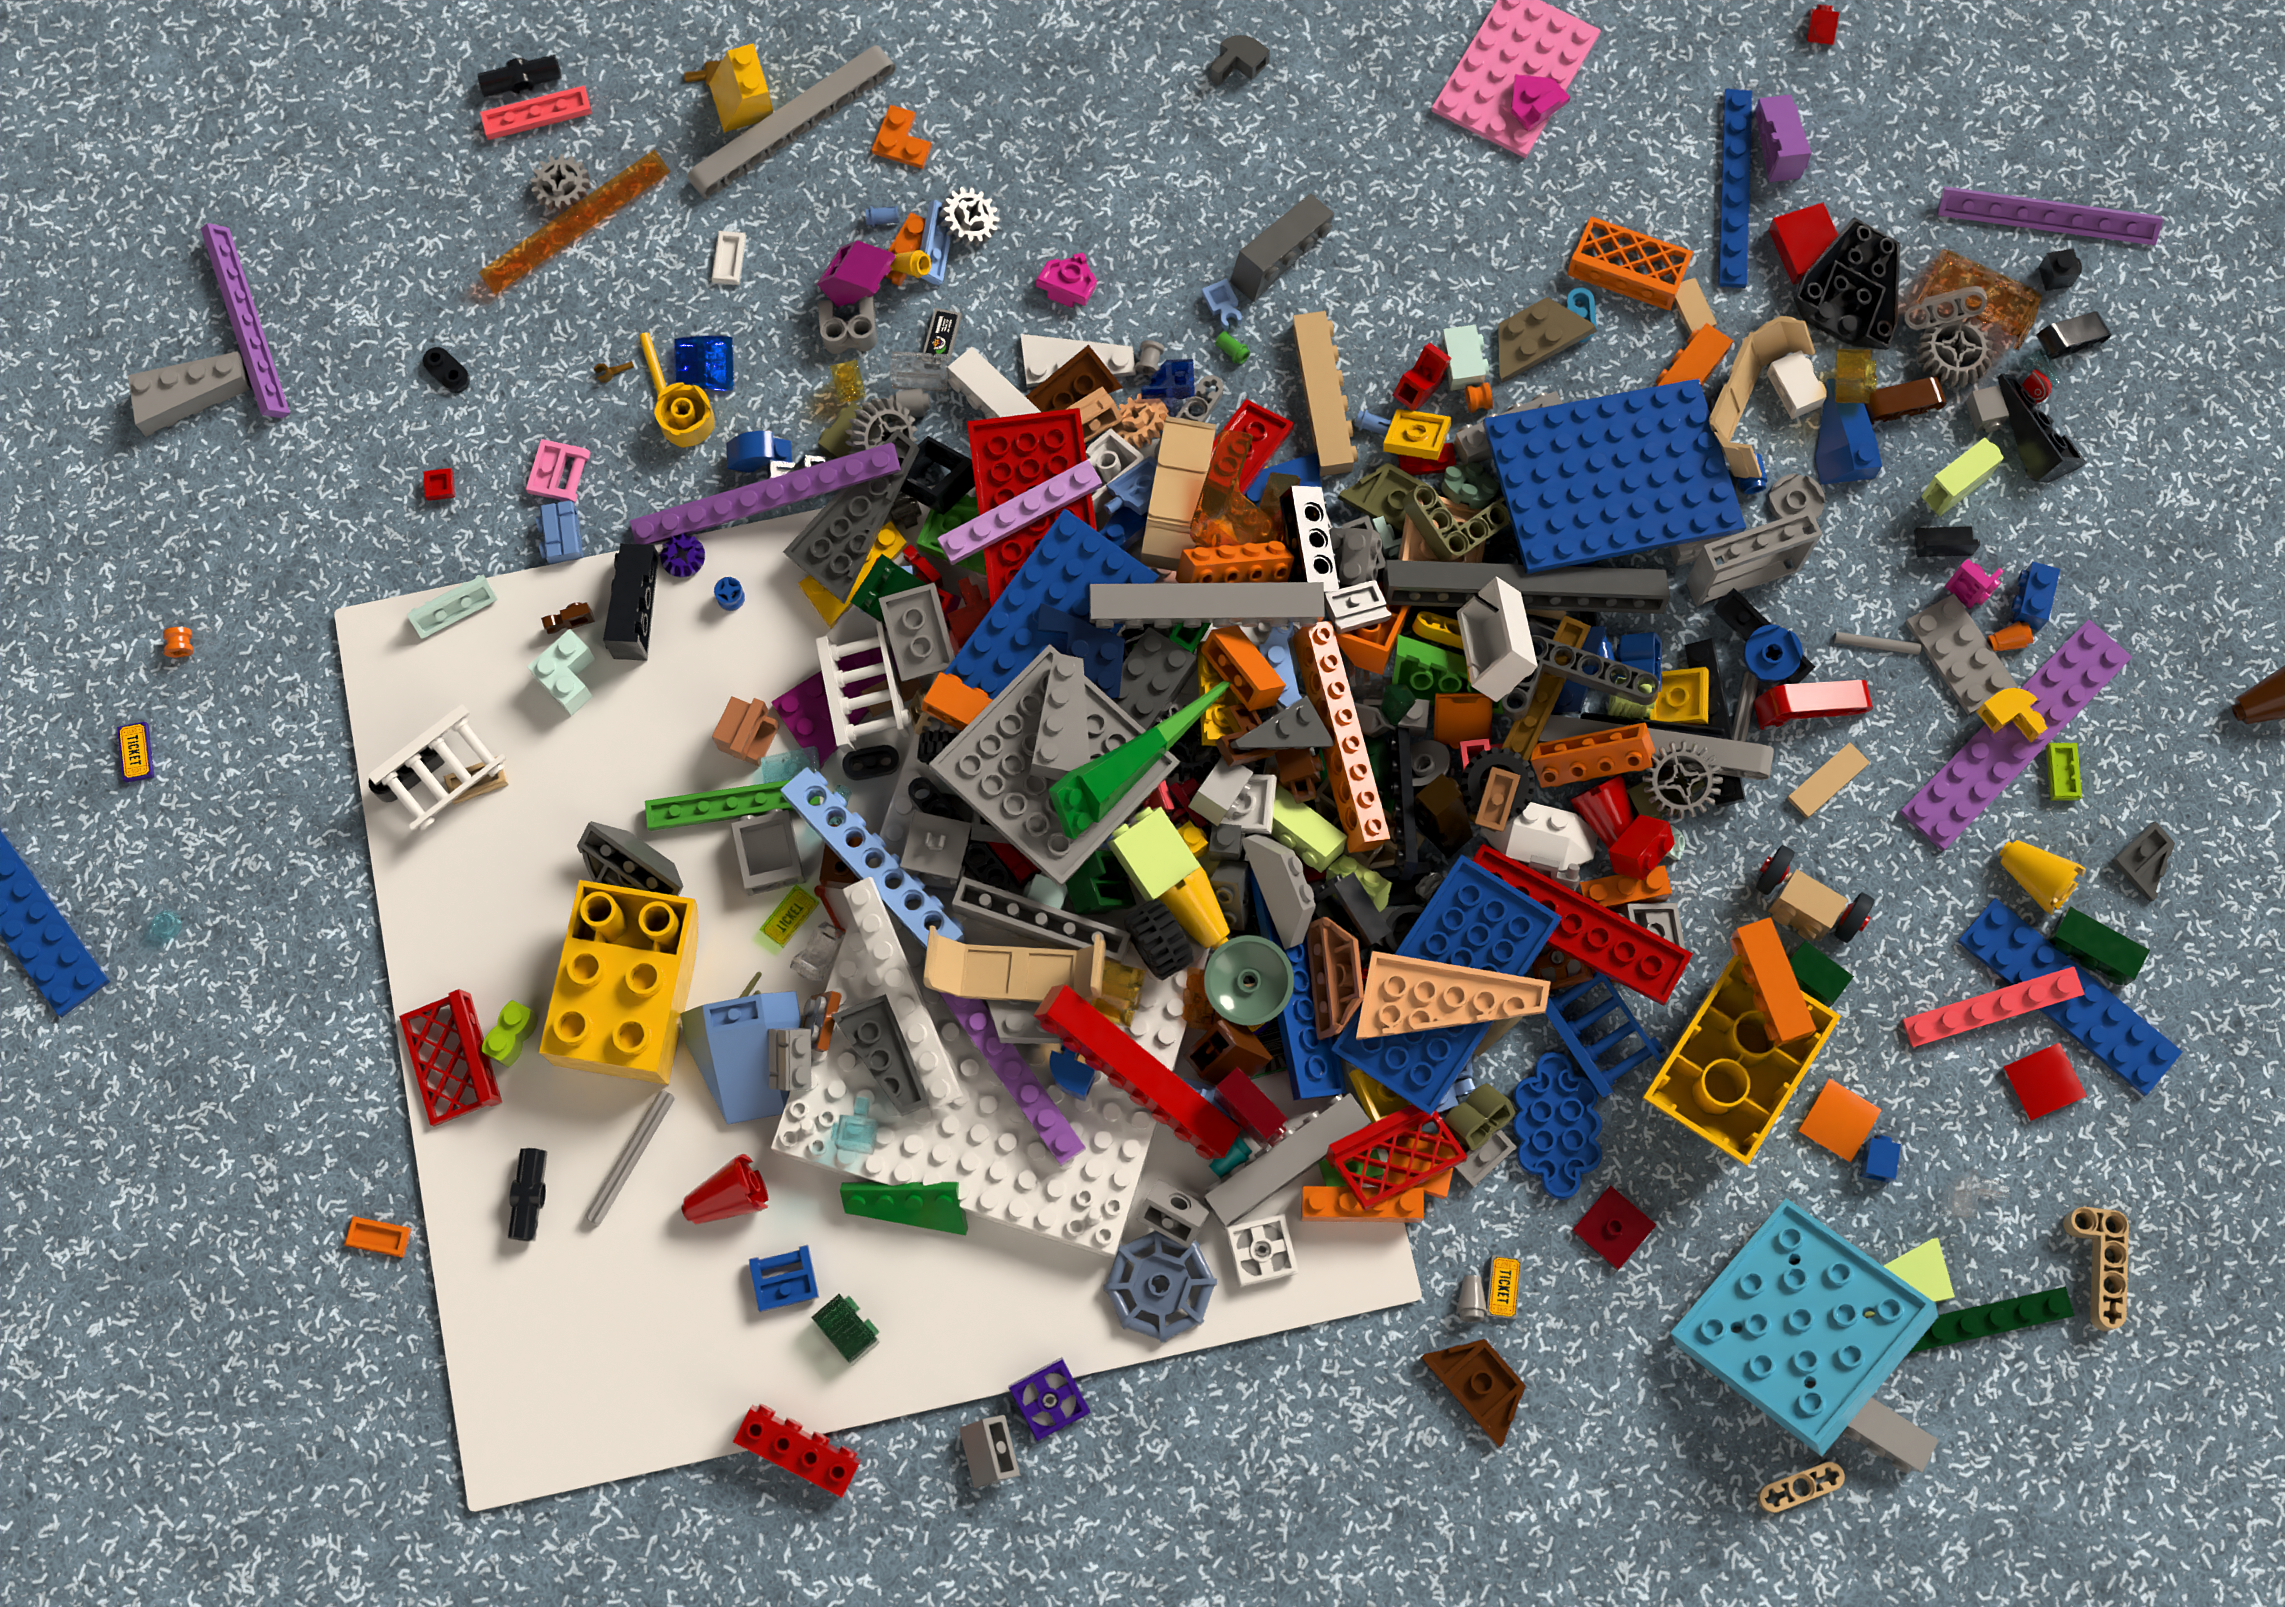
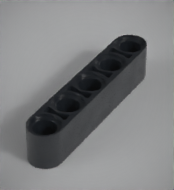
[908,777,1010,891]

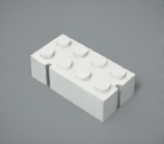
[1457,576,1538,702]

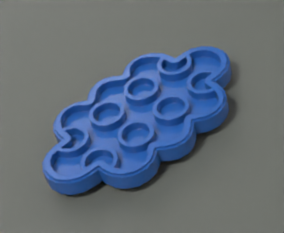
[1512,1052,1602,1200]

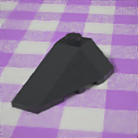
[1997,374,2087,483]

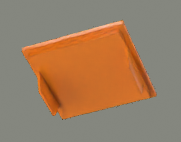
[1433,693,1493,749]

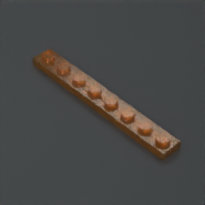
[478,149,671,295]

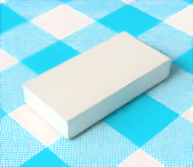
[712,231,746,285]

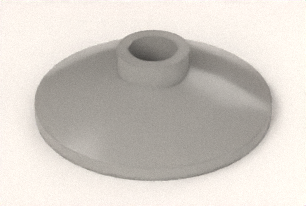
[1410,740,1451,788]

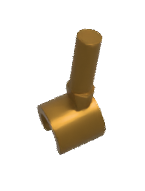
[594,361,634,383]

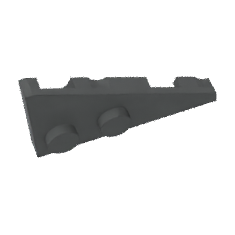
[1229,696,1335,750]

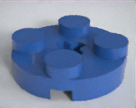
[1743,624,1803,683]

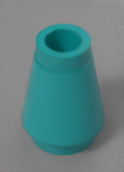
[1209,1135,1253,1179]

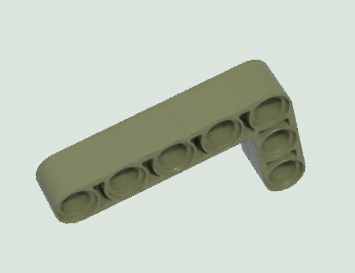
[1403,484,1511,562]

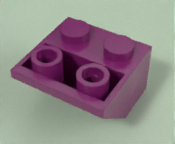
[817,240,896,307]

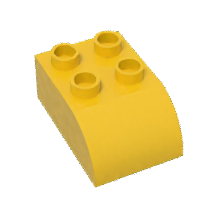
[1642,954,1841,1166]

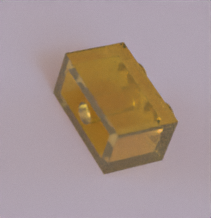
[1834,349,1877,403]

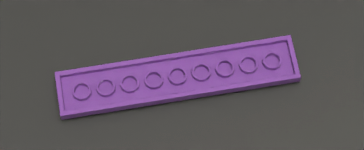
[1899,619,2132,852]

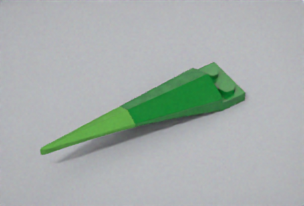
[1048,681,1232,840]

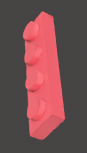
[480,86,592,140]

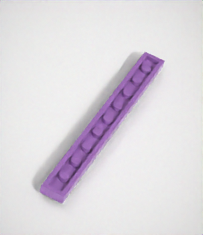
[630,442,901,545]

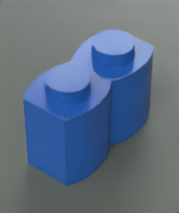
[1616,632,1662,692]

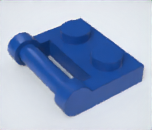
[749,1245,820,1312]

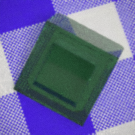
[1380,684,1416,725]

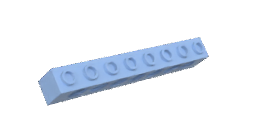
[780,767,965,951]

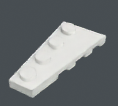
[1021,334,1136,387]

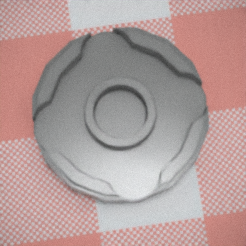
[1768,473,1825,520]

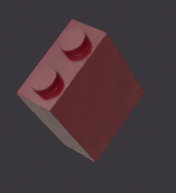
[1214,1067,1288,1150]

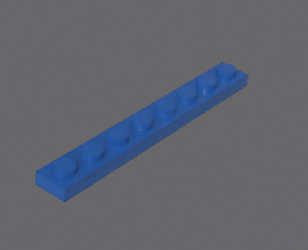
[1718,88,1752,288]

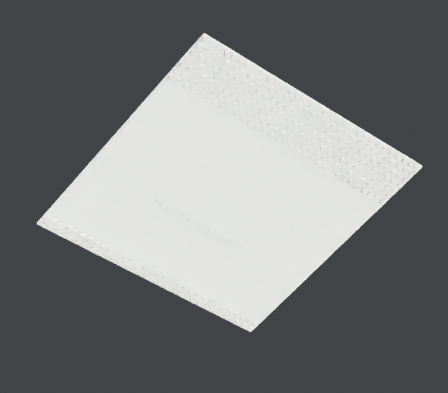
[334,438,1422,1512]

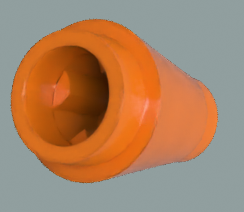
[1987,621,2033,652]

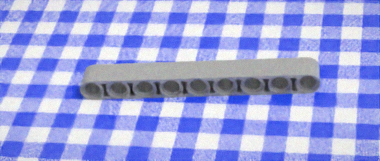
[687,45,896,199]
[1537,714,1774,780]

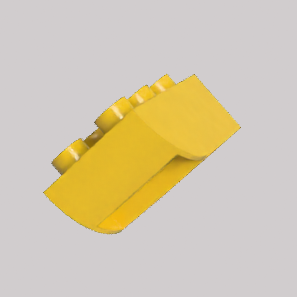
[539,880,699,1085]

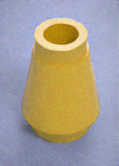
[890,250,931,278]

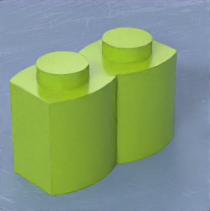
[482,1000,538,1067]

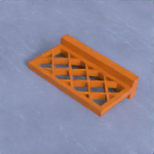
[1567,216,1694,311]

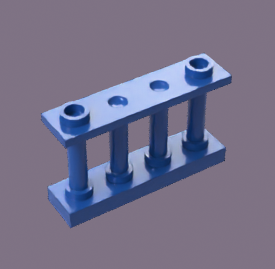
[1545,970,1665,1099]

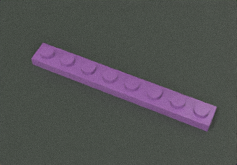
[1937,186,2163,246]
[201,223,290,418]
[937,991,1086,1166]

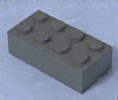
[1112,626,1197,731]

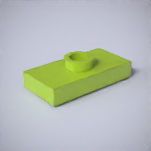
[2046,743,2082,801]

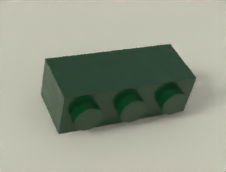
[2048,906,2150,986]

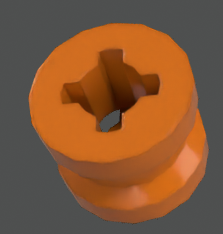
[1465,382,1493,413]
[163,627,193,658]

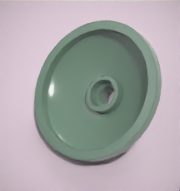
[1204,935,1294,1025]

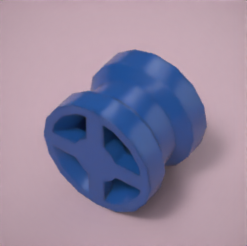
[714,577,745,611]

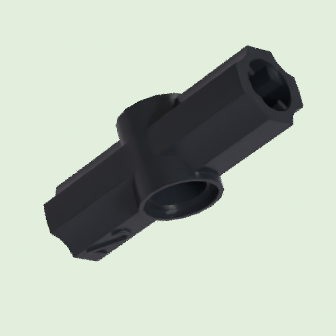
[477,54,562,98]
[508,1148,548,1241]

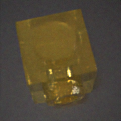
[830,359,866,403]

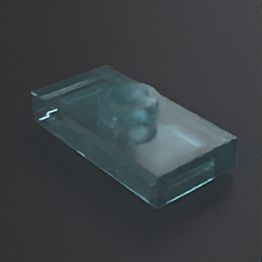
[761,746,821,783]

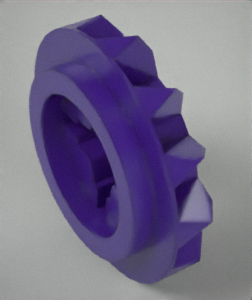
[659,533,705,577]

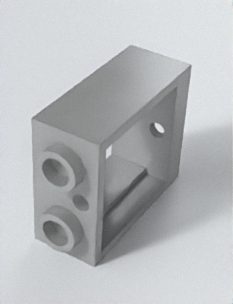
[731,809,805,896]

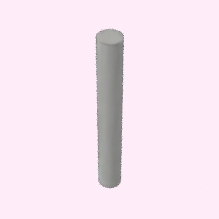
[1834,632,1921,655]

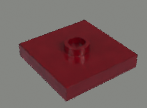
[1572,1185,1656,1271]

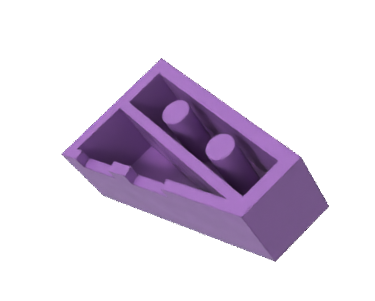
[1754,95,1812,182]

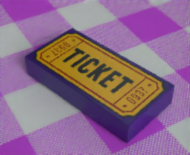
[117,722,154,783]

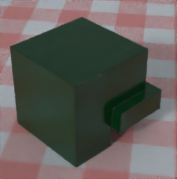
[1065,851,1137,914]

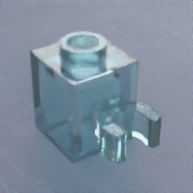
[831,1097,879,1155]

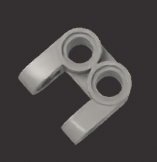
[818,296,878,354]

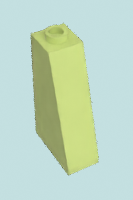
[1864,1238,1955,1318]

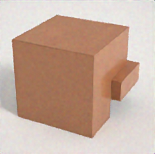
[712,696,779,767]

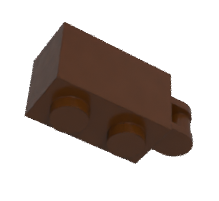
[1275,747,1323,804]

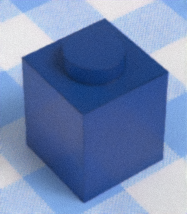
[1860,1135,1901,1183]

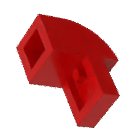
[1392,343,1452,411]

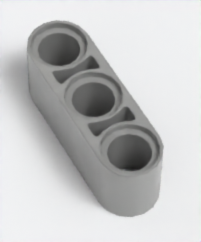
[1905,286,1987,330]

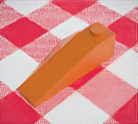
[1334,581,1411,675]

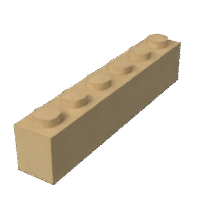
[1292,311,1358,476]

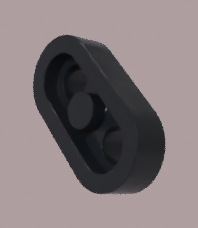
[423,347,470,393]
[842,745,900,781]

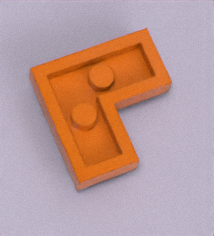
[872,105,932,169]

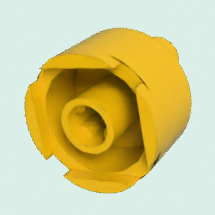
[654,383,715,448]

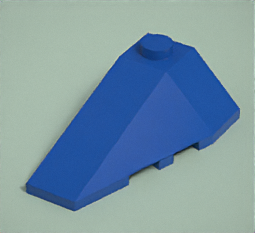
[1815,376,1882,485]

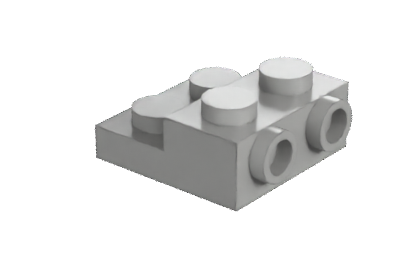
[1330,527,1382,587]
[1615,903,1685,949]

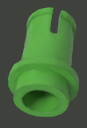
[1215,331,1250,364]

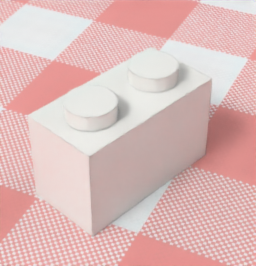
[1767,350,1827,419]

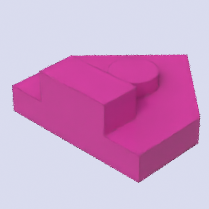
[1511,74,1570,131]
[1036,252,1097,308]

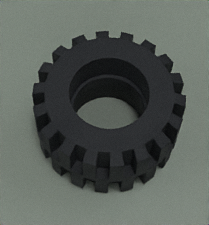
[1460,747,1535,821]
[1124,898,1194,981]

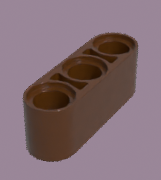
[1862,377,1947,425]

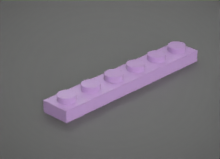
[937,460,1102,565]

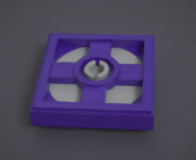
[1008,1357,1091,1441]

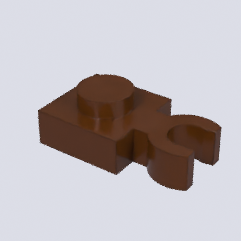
[541,602,595,634]

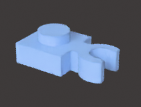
[1202,278,1242,330]

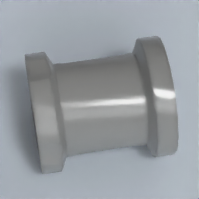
[1135,340,1165,376]

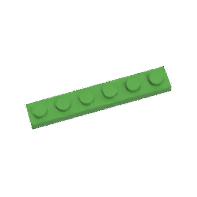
[645,780,821,831]

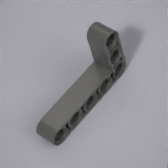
[1502,635,1659,720]

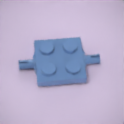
[1104,456,1158,515]

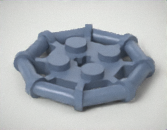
[1103,1230,1217,1343]

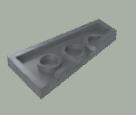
[831,994,930,1116]

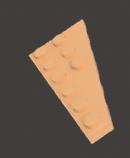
[1356,951,1550,1040]

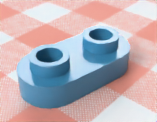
[1566,288,1597,342]

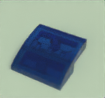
[674,336,734,391]

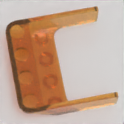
[1916,249,2042,350]
[1190,430,1301,548]

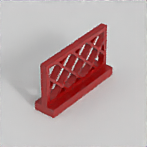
[399,989,502,1126]
[1326,1104,1467,1212]

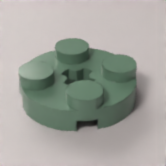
[1441,462,1499,509]

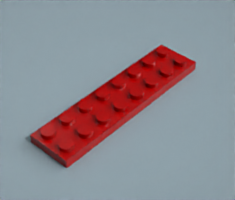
[1472,843,1693,1006]

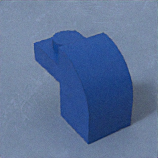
[726,431,793,473]
[1049,1043,1097,1102]

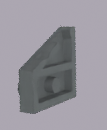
[2111,821,2175,902]

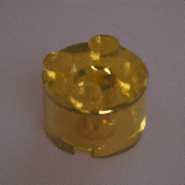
[1091,960,1146,1028]

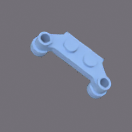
[1258,622,1302,709]

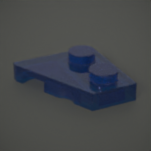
[1141,359,1195,399]

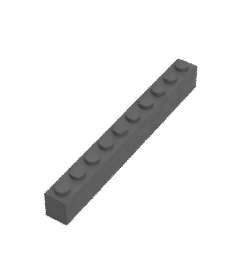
[1382,560,1670,614]

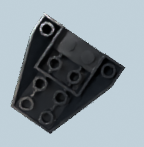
[1793,217,1900,350]

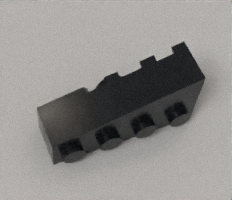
[603,543,659,661]

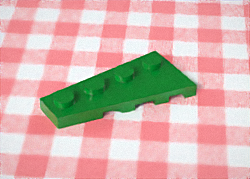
[839,1182,968,1236]

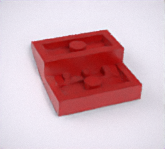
[2003,1042,2087,1121]

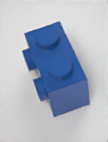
[2011,561,2060,631]

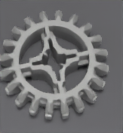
[1917,317,1994,389]
[845,398,918,455]
[1643,740,1723,819]

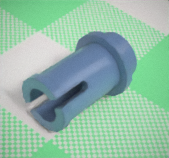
[865,206,899,228]
[1354,409,1391,437]

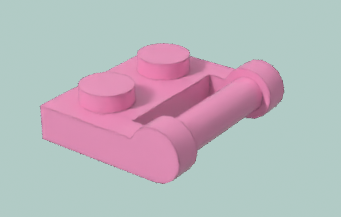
[526,439,591,504]

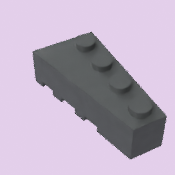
[1230,193,1334,302]

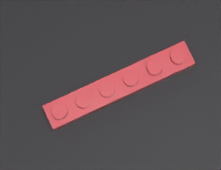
[1902,966,2084,1048]

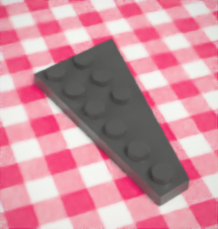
[783,429,919,604]

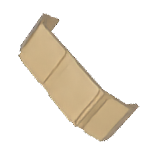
[1709,316,1815,478]
[1140,416,1216,572]
[923,926,1106,1002]

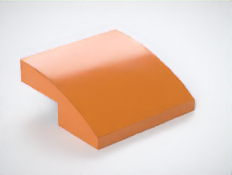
[1798,1078,1881,1163]
[1385,1129,1459,1199]

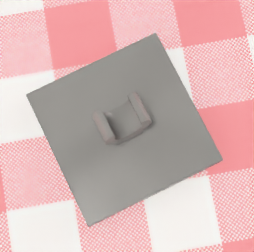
[900,811,972,880]

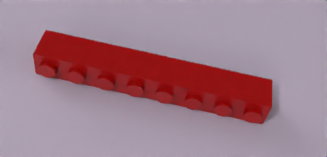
[1033,984,1241,1160]

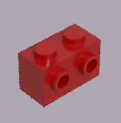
[1608,814,1675,881]

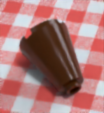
[2231,665,2285,724]

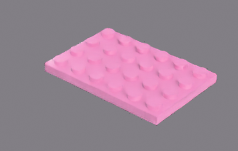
[1432,0,1601,158]

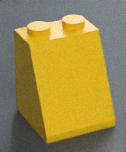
[709,43,774,132]

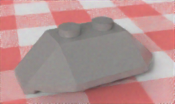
[1241,833,1316,950]

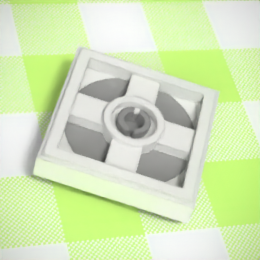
[1226,1214,1299,1287]

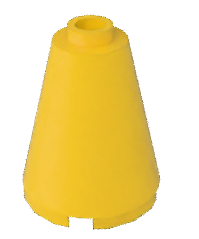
[1999,840,2086,915]
[1157,866,1230,951]

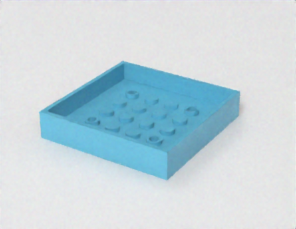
[1670,1198,1938,1457]

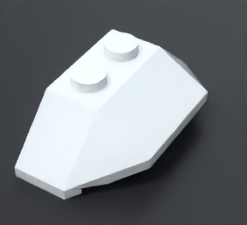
[1480,802,1598,873]

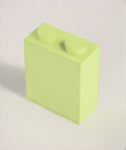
[1921,438,2004,517]
[1106,806,1200,901]

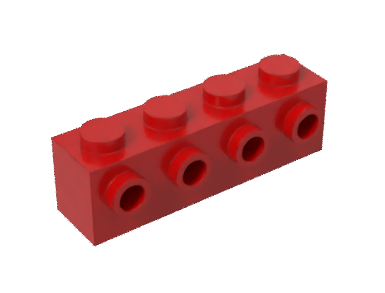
[733,1404,861,1498]

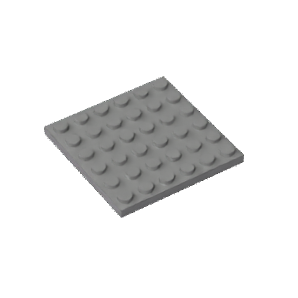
[928,644,1180,888]

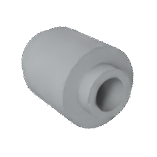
[889,388,931,417]

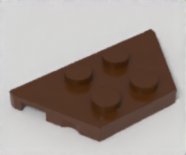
[1420,1339,1526,1448]

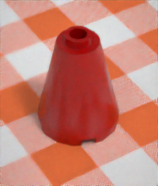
[1570,774,1634,849]
[681,1154,769,1224]

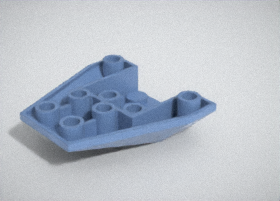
[680,991,801,1125]

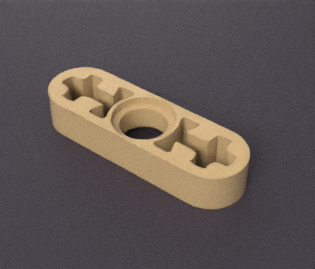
[1758,1462,1845,1513]

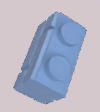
[536,501,583,565]

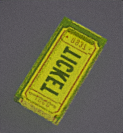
[759,885,820,948]

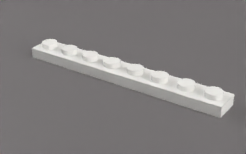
[843,877,963,1109]

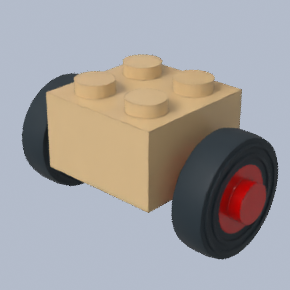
[1755,845,1875,943]

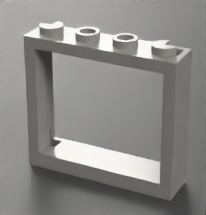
[1686,509,1822,607]

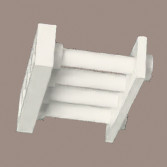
[816,622,912,753]
[368,703,507,831]

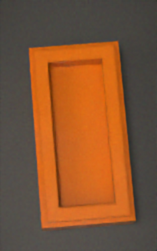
[344,1216,411,1258]

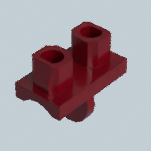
[1169,778,1212,833]

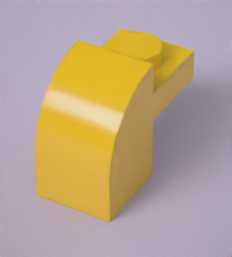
[1976,688,2048,743]

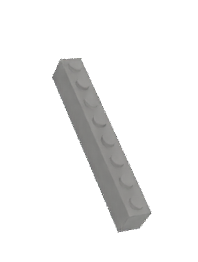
[1089,582,1325,629]

